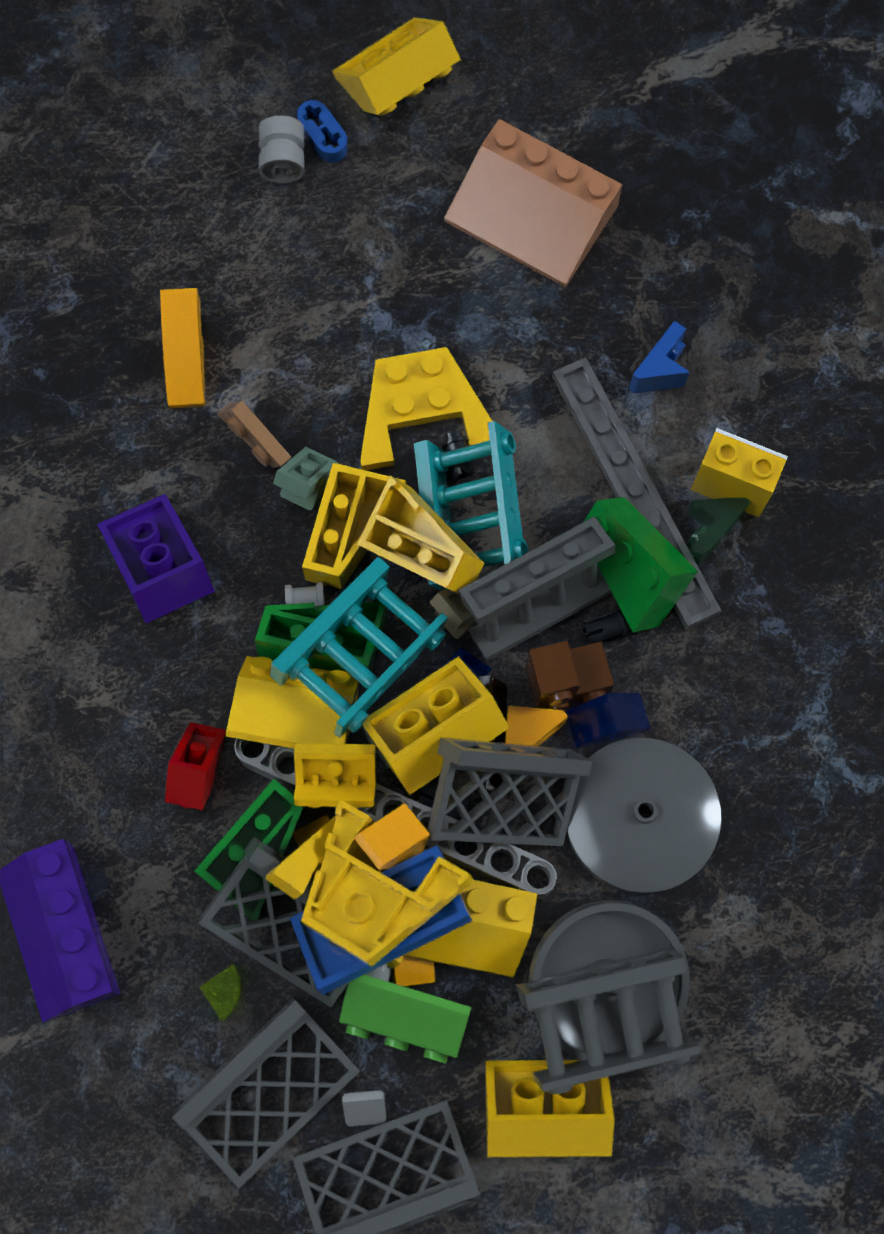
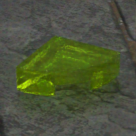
[200,964,241,1021]

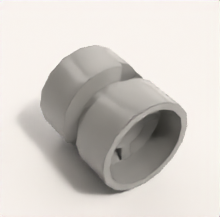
[259,116,305,183]

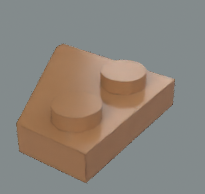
[217,400,291,468]

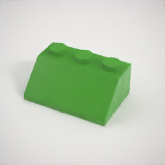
[339,975,471,1064]

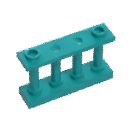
[414,421,529,591]
[270,557,448,738]

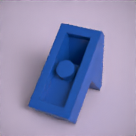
[629,321,689,393]

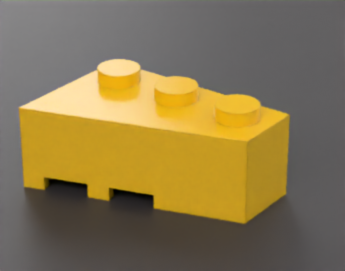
[302,463,406,589]
[357,475,485,594]

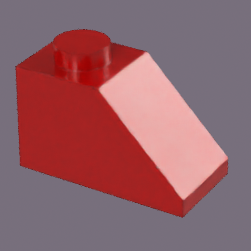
[165,722,226,810]

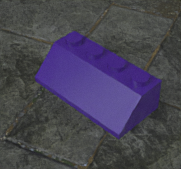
[0,839,120,1023]

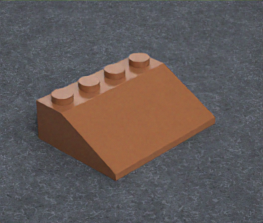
[444,119,622,288]

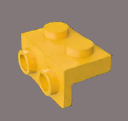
[294,743,376,809]

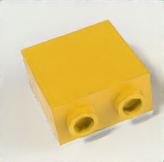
[691,428,788,518]

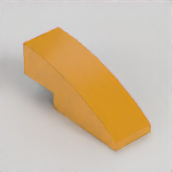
[160,288,205,408]

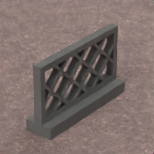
[427,738,593,846]
[198,837,348,1007]
[172,997,360,1189]
[292,1100,481,1234]

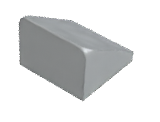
[342,1090,386,1126]

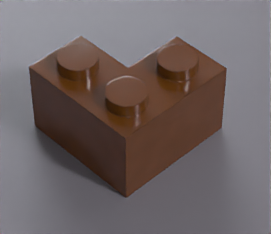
[525,641,614,711]

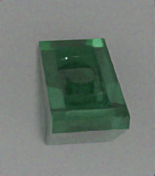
[688,497,751,566]

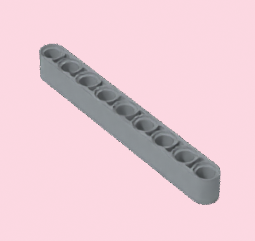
[234,738,557,899]

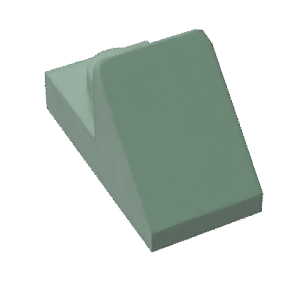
[273,447,338,510]

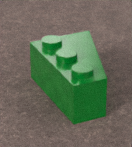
[584,497,698,633]
[255,599,387,674]
[194,779,303,921]

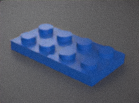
[290,845,472,995]

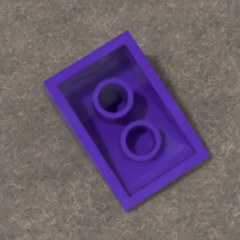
[97,494,215,623]

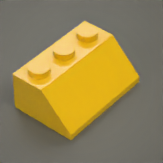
[332,17,461,116]
[226,656,359,749]
[362,656,510,795]
[403,880,537,978]
[485,1060,614,1157]

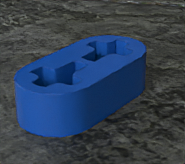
[297,100,348,162]

